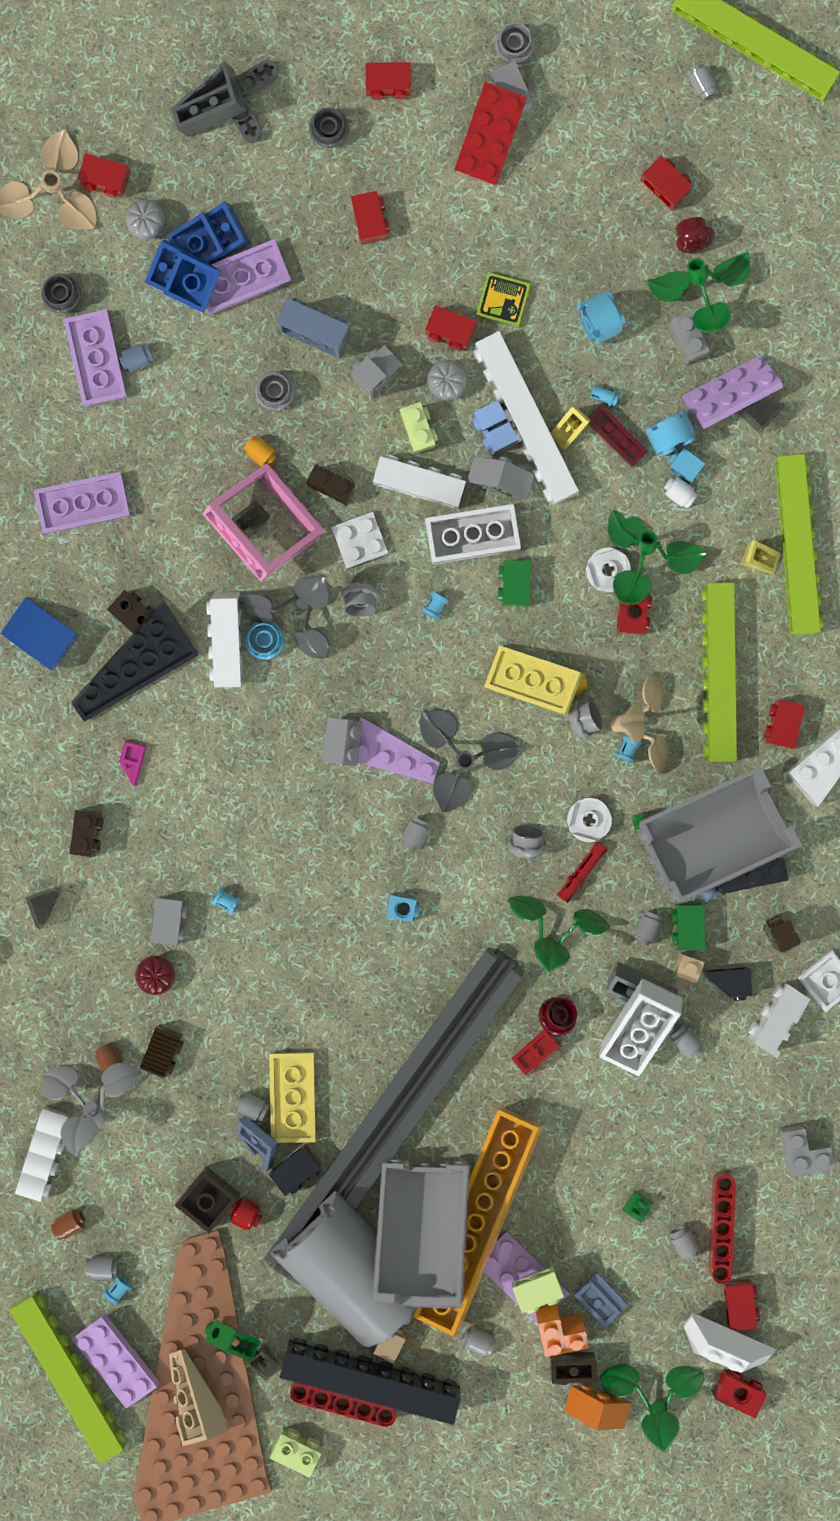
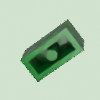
[498,560,531,607]
[671,904,706,951]

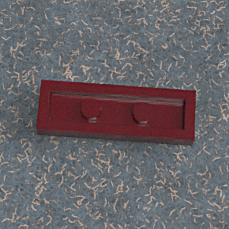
[588,404,648,468]

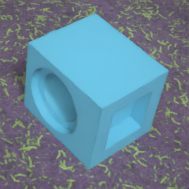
[668,448,705,484]
[386,894,420,922]

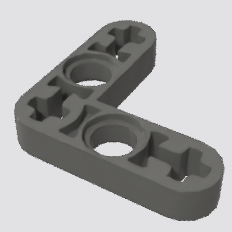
[232,60,278,143]

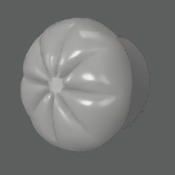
[495,22,535,64]
[126,199,165,239]
[427,360,467,400]
[255,371,295,411]
[341,582,381,617]
[568,700,603,738]
[508,825,548,860]

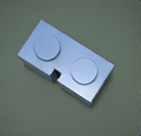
[472,400,518,455]

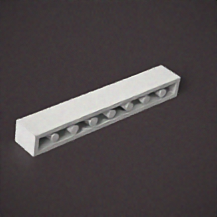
[473,331,579,505]

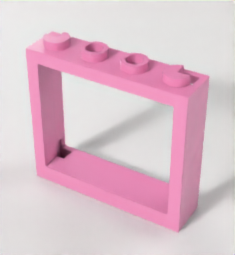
[203,463,324,582]

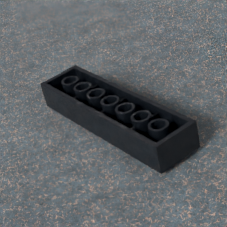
[279,1338,461,1425]

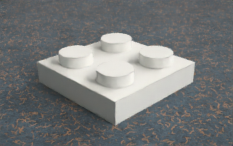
[331,512,388,569]

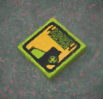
[476,272,530,328]

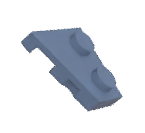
[236,1116,277,1172]

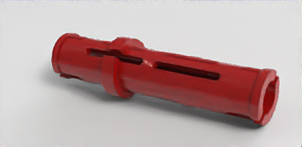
[556,842,607,903]

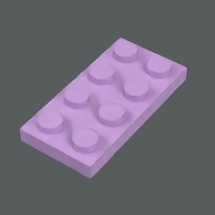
[206,239,292,315]
[63,309,128,407]
[682,355,783,429]
[34,472,131,534]
[484,1230,570,1324]
[71,1313,160,1408]

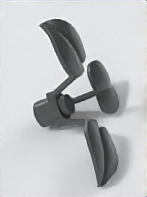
[239,574,330,659]
[420,710,522,812]

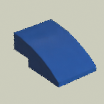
[167,202,251,264]
[144,239,221,313]
[0,597,79,671]

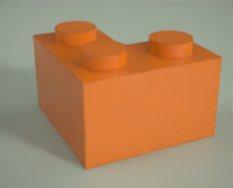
[536,1304,589,1358]
[564,1384,632,1430]

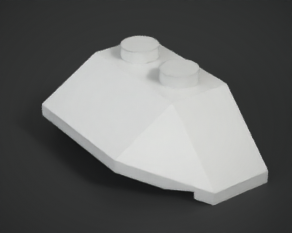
[684,1313,775,1373]

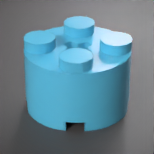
[576,291,626,345]
[644,410,696,457]

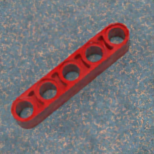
[709,1171,736,1284]
[290,1382,396,1427]

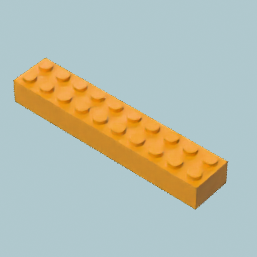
[413,1108,543,1336]

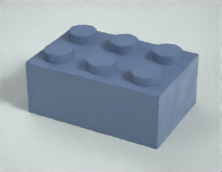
[276,298,351,359]

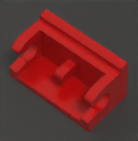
[511,1030,561,1076]

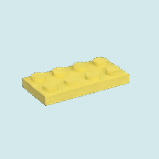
[484,645,582,716]
[269,1052,316,1143]

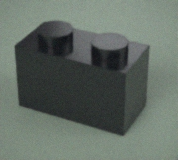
[269,1144,321,1196]

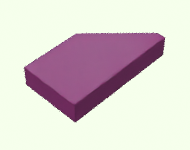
[119,741,147,786]

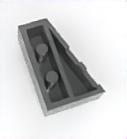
[171,61,247,137]

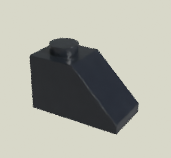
[703,967,753,1001]

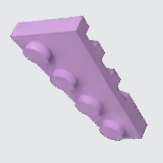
[357,717,439,784]

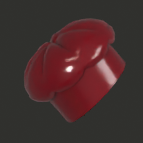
[675,217,715,254]
[135,955,175,995]
[538,997,577,1036]

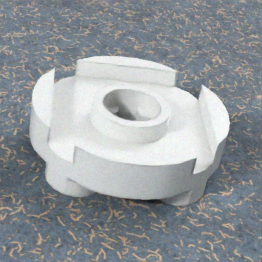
[586,547,631,593]
[567,798,612,842]

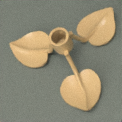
[0,129,97,230]
[611,673,669,774]

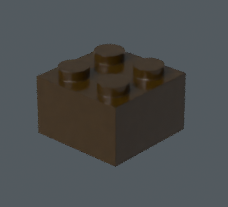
[174,1166,240,1234]

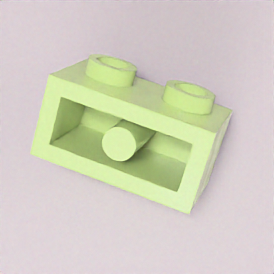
[400,402,438,455]
[511,1266,564,1313]
[270,1428,323,1478]

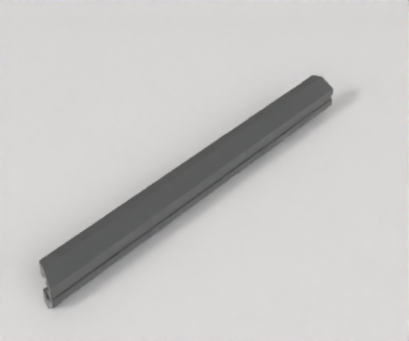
[263,947,524,1285]

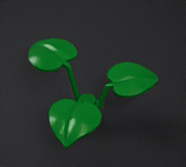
[647,252,750,333]
[608,510,707,605]
[507,896,610,973]
[600,1364,704,1452]

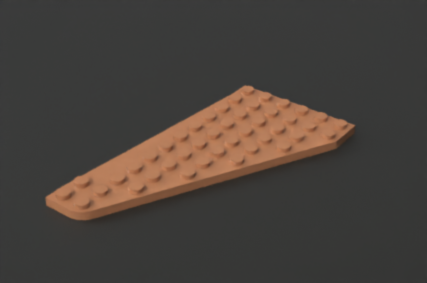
[134,1229,272,1521]

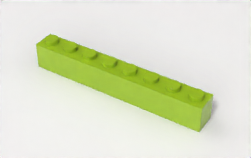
[671,0,840,102]
[774,454,823,636]
[701,583,737,762]
[9,1292,126,1464]

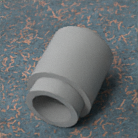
[688,64,719,101]
[400,817,430,851]
[634,911,662,946]
[670,1024,703,1058]
[235,1092,269,1122]
[670,1225,700,1260]
[85,1256,119,1279]
[461,1326,496,1356]

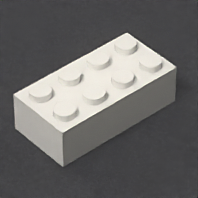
[425,504,521,565]
[599,979,683,1076]

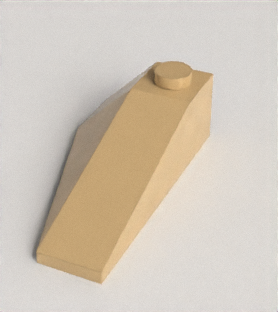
[169,1349,228,1446]

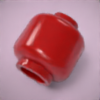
[228,1197,263,1231]

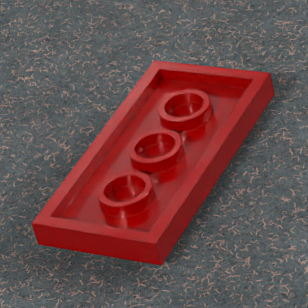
[454,81,528,185]

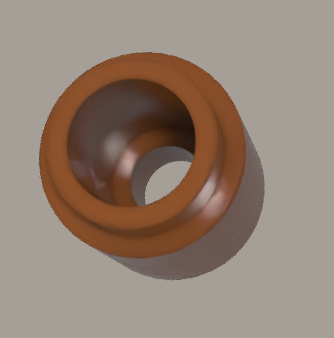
[95,1043,124,1073]
[51,1209,86,1240]

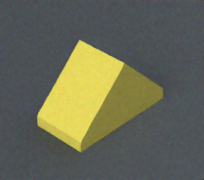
[550,405,590,450]
[741,540,781,574]

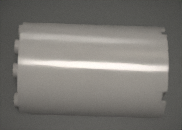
[636,766,802,903]
[372,1160,470,1308]
[270,1191,417,1347]

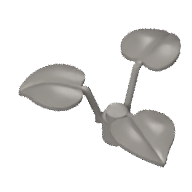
[42,1063,142,1157]

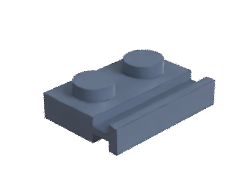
[574,1272,628,1328]

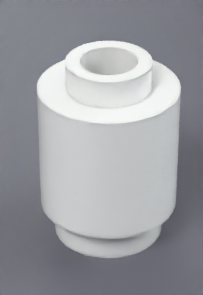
[663,476,698,508]

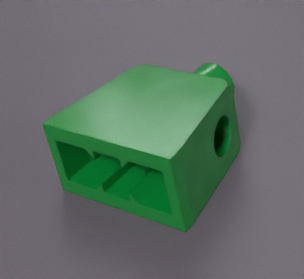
[205,1320,261,1362]

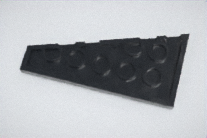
[71,600,199,722]

